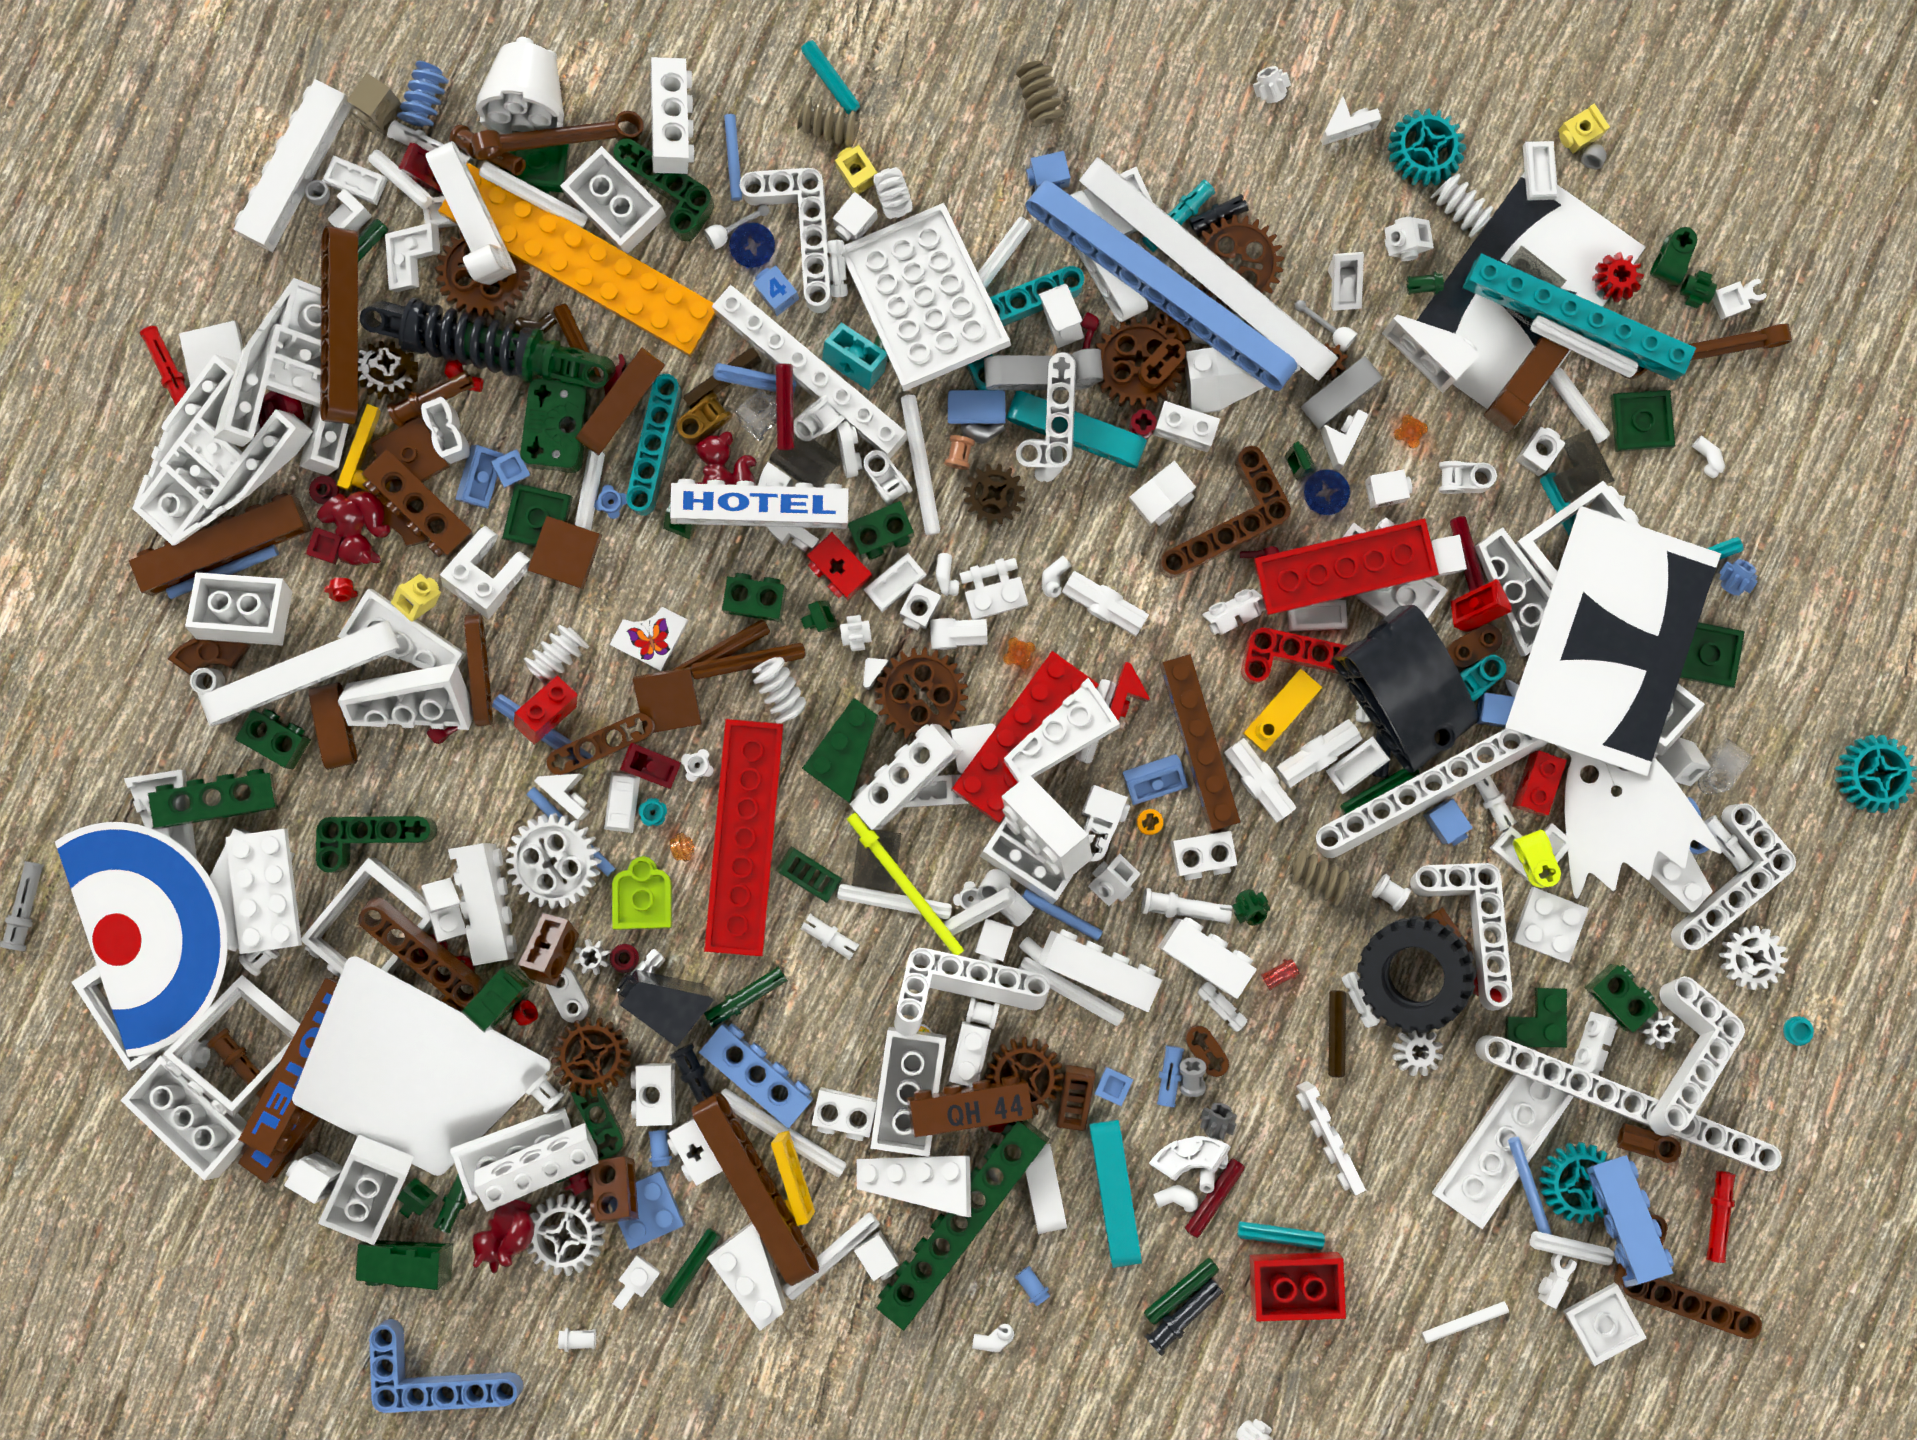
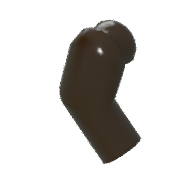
[513,312,558,334]

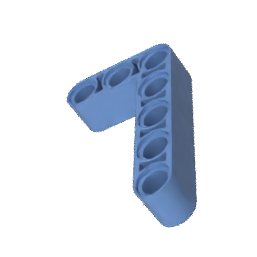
[369,1319,523,1413]

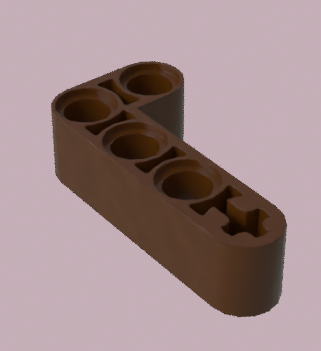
[1483,336,1570,433]
[575,347,665,456]

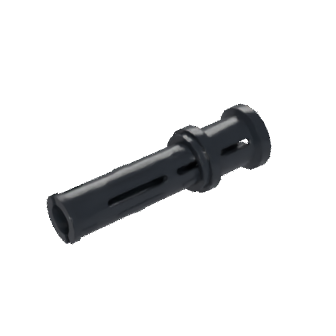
[669,1043,713,1103]
[1144,1278,1224,1356]

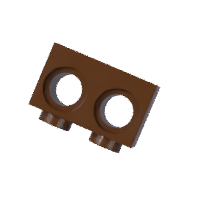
[518,913,579,987]
[588,1156,639,1224]

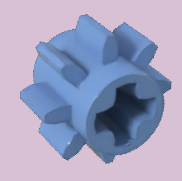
[1719,559,1758,595]

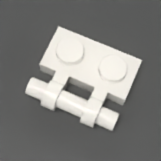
[959,558,1028,620]

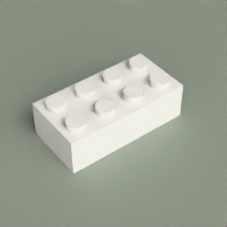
[870,1027,947,1157]
[121,1055,247,1181]

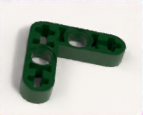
[555,1075,625,1183]

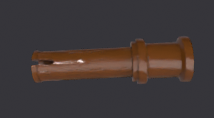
[449,124,526,176]
[387,370,475,427]
[206,1028,269,1099]

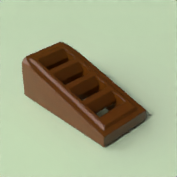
[1056,1065,1095,1131]

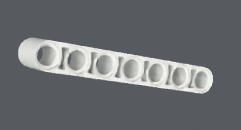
[199,621,400,725]

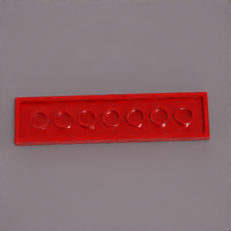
[704,719,784,957]

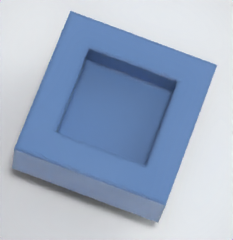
[491,449,530,488]
[1094,1066,1133,1106]

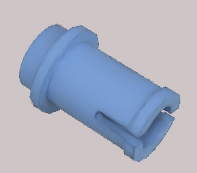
[648,1129,672,1167]
[1015,1266,1050,1306]

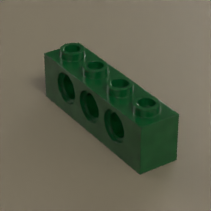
[148,769,278,829]

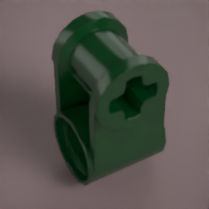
[1650,227,1698,287]

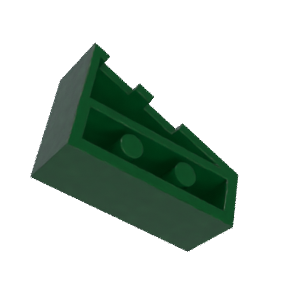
[802,698,879,803]
[356,1240,454,1290]

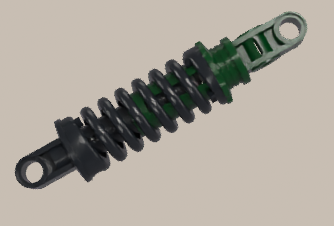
[360,297,616,389]

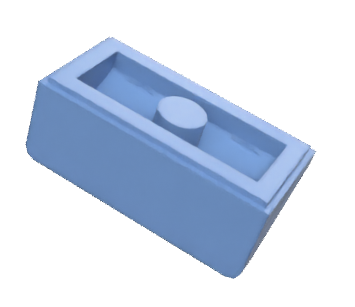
[948,390,1006,424]
[456,445,504,509]
[1123,754,1188,805]

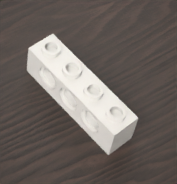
[650,57,694,174]
[850,724,963,830]
[474,1123,598,1212]

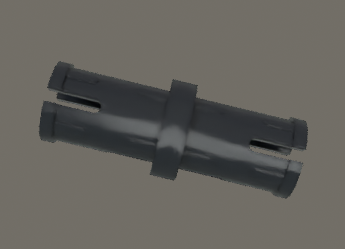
[1189,194,1249,236]

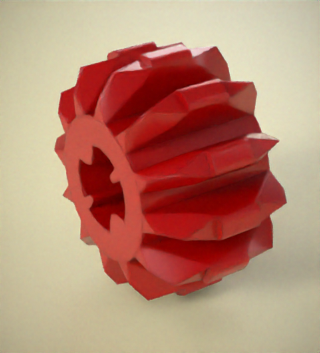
[1592,252,1644,303]

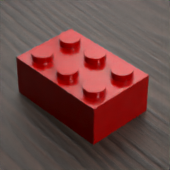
[1249,1252,1346,1322]

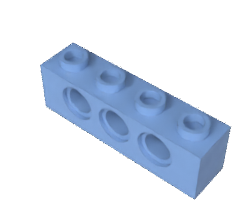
[699,1023,813,1129]

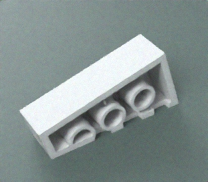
[1475,527,1551,656]
[338,663,473,730]
[448,843,517,966]

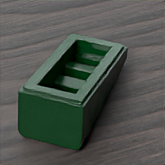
[1284,441,1316,480]
[776,846,842,903]

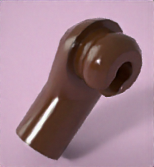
[1156,309,1192,344]

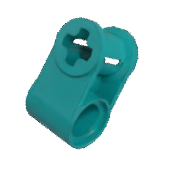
[1460,655,1506,701]

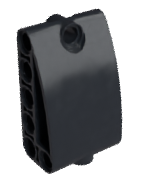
[1332,605,1479,773]

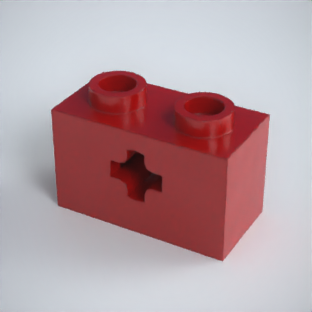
[807,532,873,601]
[514,675,578,745]
[1512,750,1567,816]

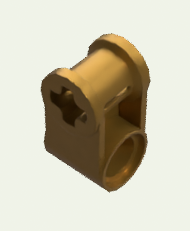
[677,392,733,445]

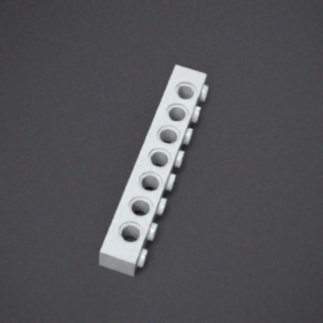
[712,284,907,459]

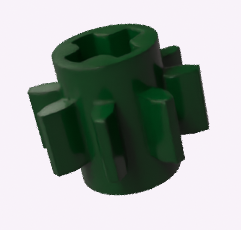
[1680,270,1717,309]
[1232,889,1270,926]

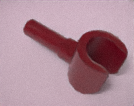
[1081,312,1099,350]
[1240,546,1279,558]
[427,726,458,744]

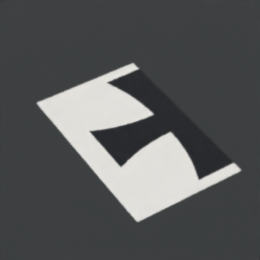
[1416,172,1646,429]
[1505,506,1721,776]

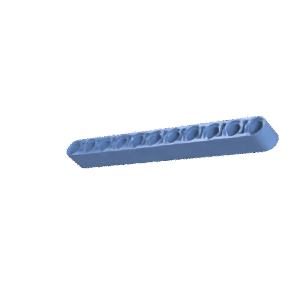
[1025,181,1298,391]

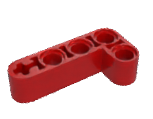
[1241,628,1348,684]

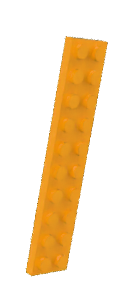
[438,162,715,357]

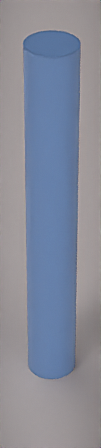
[724,114,742,201]
[1022,889,1103,941]

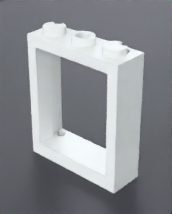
[1516,481,1640,590]
[301,858,432,977]
[72,965,177,1071]
[163,975,300,1118]

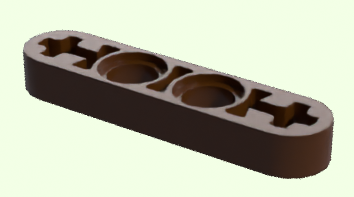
[464,613,493,727]
[547,713,655,775]

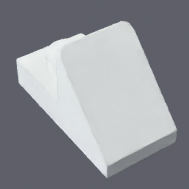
[1321,97,1381,146]
[1328,252,1364,311]
[1039,283,1084,348]
[1320,409,1369,471]
[534,774,590,820]
[421,878,466,943]

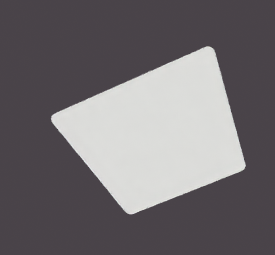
[292,956,551,1176]

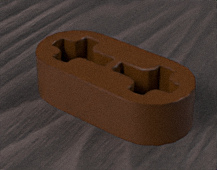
[1139,339,1186,388]
[1185,1025,1229,1077]

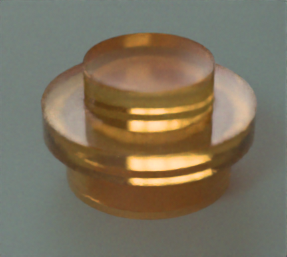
[670,832,694,862]

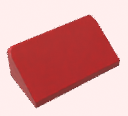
[1450,579,1512,632]

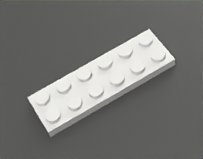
[1432,1049,1578,1229]

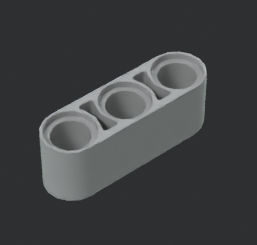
[1300,356,1383,430]

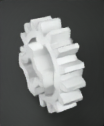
[1719,926,1788,990]

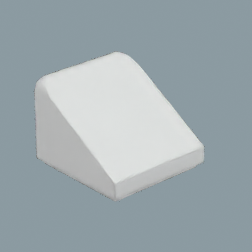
[863,658,889,690]

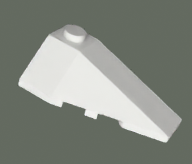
[1183,347,1300,413]

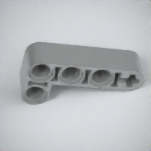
[984,349,1103,390]

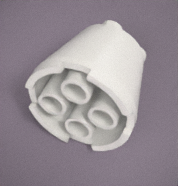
[475,37,564,135]

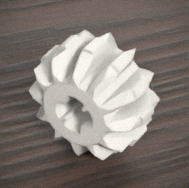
[873,167,912,219]
[1392,1030,1443,1076]

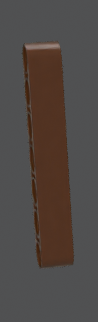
[320,226,358,425]
[692,1092,819,1286]

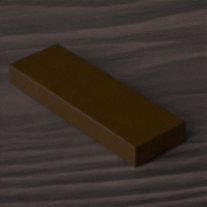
[683,347,762,409]

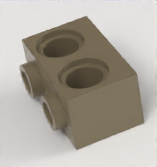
[347,72,403,136]

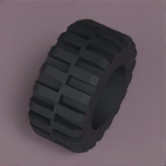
[1357,916,1476,1033]

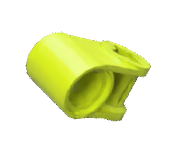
[1513,829,1561,888]

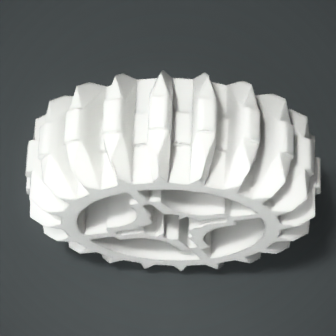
[527,1194,605,1276]

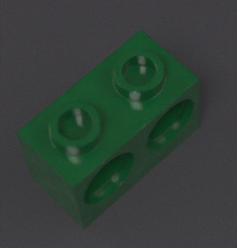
[848,501,915,560]
[722,573,787,622]
[235,708,311,770]
[1584,964,1658,1033]

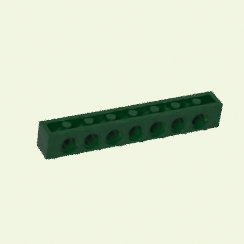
[876,1120,1050,1331]

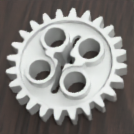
[506,813,602,909]

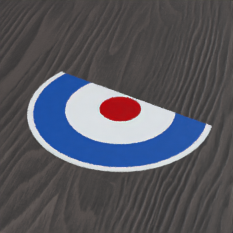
[55,822,228,1057]

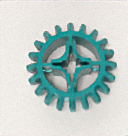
[1387,108,1466,187]
[1834,735,1917,813]
[1539,1142,1612,1224]

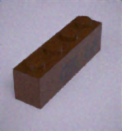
[907,1076,1033,1138]

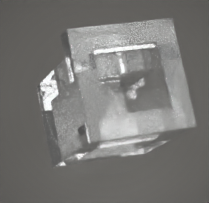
[735,389,777,442]

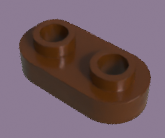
[1447,625,1502,668]

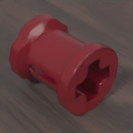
[1129,409,1157,439]

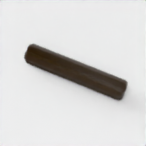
[1328,990,1346,1078]

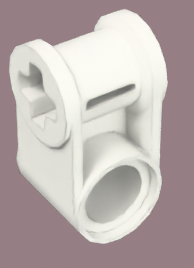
[794,395,845,441]
[864,450,913,506]
[1439,461,1497,494]

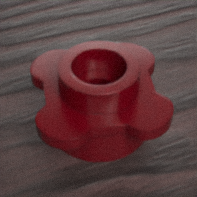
[564,1170,591,1196]

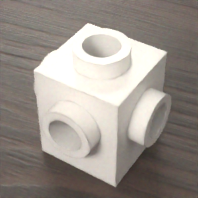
[1384,217,1434,261]
[1088,854,1140,906]

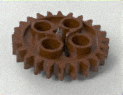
[1193,215,1284,309]
[435,231,531,319]
[1095,316,1185,410]
[874,647,968,739]

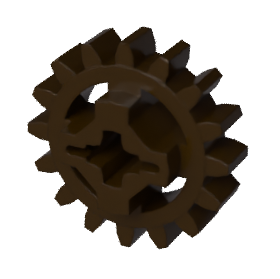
[358,341,418,400]
[963,464,1025,527]

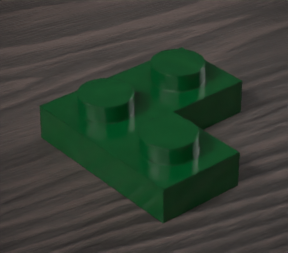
[1505,988,1567,1048]

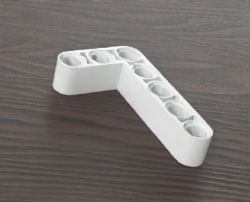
[426,141,516,285]
[740,168,832,313]
[1671,804,1796,950]
[1410,863,1513,1011]
[894,948,1050,1036]
[1649,976,1745,1136]

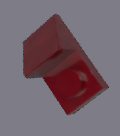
[398,143,444,196]
[258,391,305,428]
[620,743,681,790]

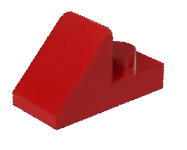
[1110,662,1150,721]

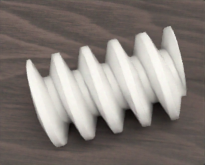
[1430,173,1493,238]
[524,625,589,685]
[751,657,806,723]

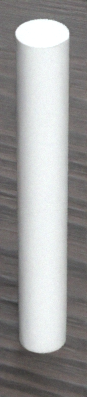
[1422,1301,1509,1344]

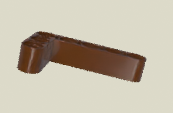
[1159,446,1291,578]
[358,897,483,1013]
[1614,1211,1762,1339]

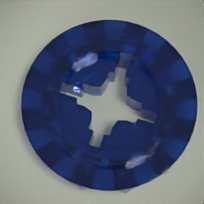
[729,223,775,269]
[1304,469,1350,515]

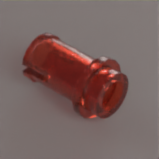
[1261,958,1300,991]

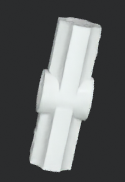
[1061,571,1149,637]
[1275,719,1363,788]
[1223,738,1296,823]

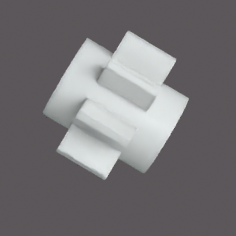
[1253,66,1291,103]
[840,615,872,651]
[574,939,611,975]
[1639,1011,1680,1049]
[1236,1419,1273,1440]

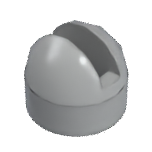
[1581,144,1607,170]
[305,180,330,206]

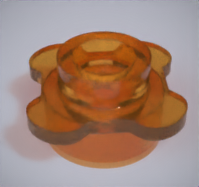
[1394,414,1428,448]
[1003,637,1035,669]

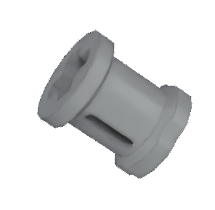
[1180,1057,1206,1097]

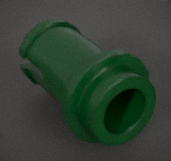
[1406,271,1444,295]

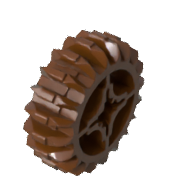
[551,1017,632,1098]
[985,1036,1064,1116]

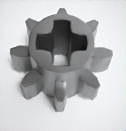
[1200,1103,1237,1140]

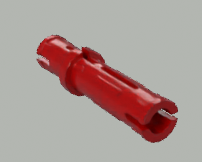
[140,326,187,406]
[1706,1170,1736,1263]

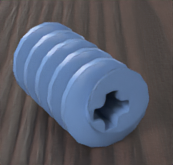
[397,61,449,127]

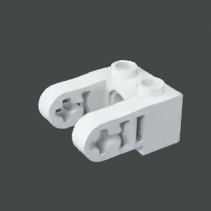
[440,526,531,620]
[1081,785,1130,862]

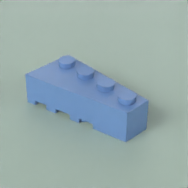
[1587,1155,1674,1287]

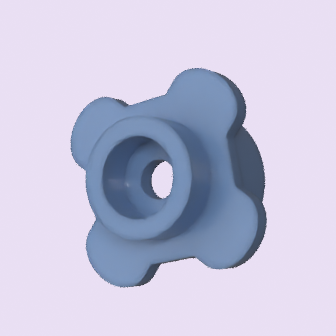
[594,485,627,519]

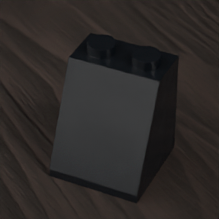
[617,970,714,1047]

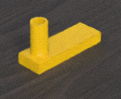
[337,404,391,496]
[1242,668,1322,753]
[771,1130,815,1226]

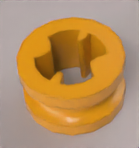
[1136,809,1163,835]

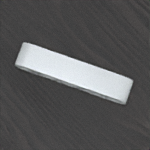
[1070,191,1148,322]

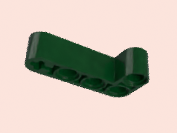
[614,139,714,241]
[316,816,437,873]

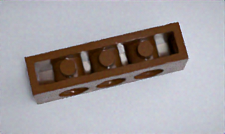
[361,449,473,559]

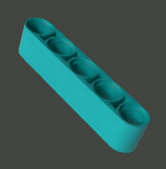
[626,374,682,516]
[1006,391,1147,469]
[1089,1120,1142,1268]

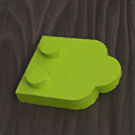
[612,856,672,930]

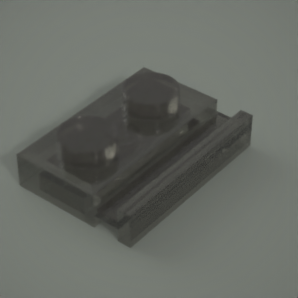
[769,433,841,488]
[852,829,902,891]

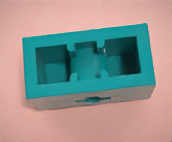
[822,322,888,391]

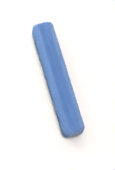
[713,363,796,394]

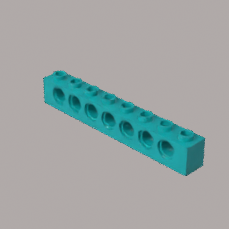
[1462,253,1696,381]

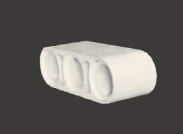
[1026,1144,1067,1234]

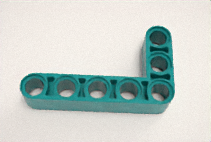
[966,266,1085,390]

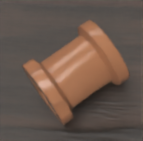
[944,435,975,470]

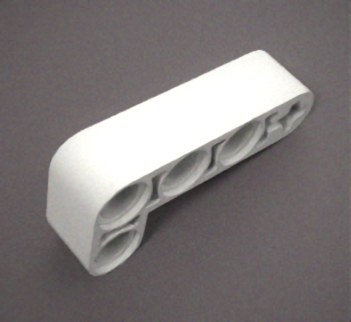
[1016,352,1076,468]

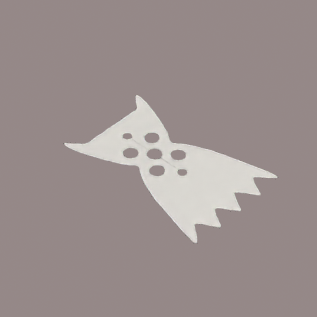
[1505,679,1721,899]

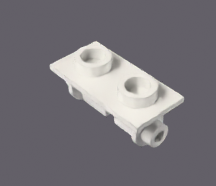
[1202,589,1265,635]
[1573,1012,1618,1075]

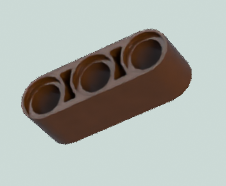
[309,682,358,770]

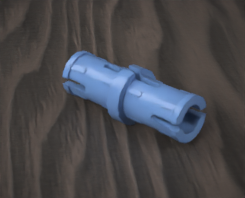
[1157,1045,1184,1107]

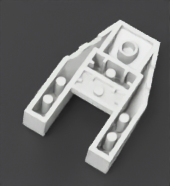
[214,278,349,475]
[132,354,313,546]

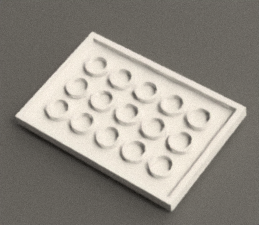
[842,203,1011,391]

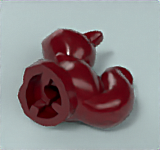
[695,431,757,486]
[317,491,391,566]
[473,1199,535,1274]

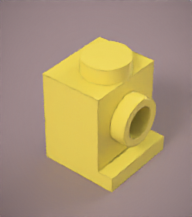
[1558,103,1610,154]
[835,145,877,195]
[391,574,441,622]

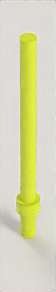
[847,812,964,955]

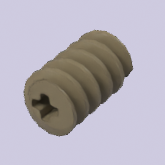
[1016,61,1065,127]
[797,96,860,147]
[1286,848,1352,906]

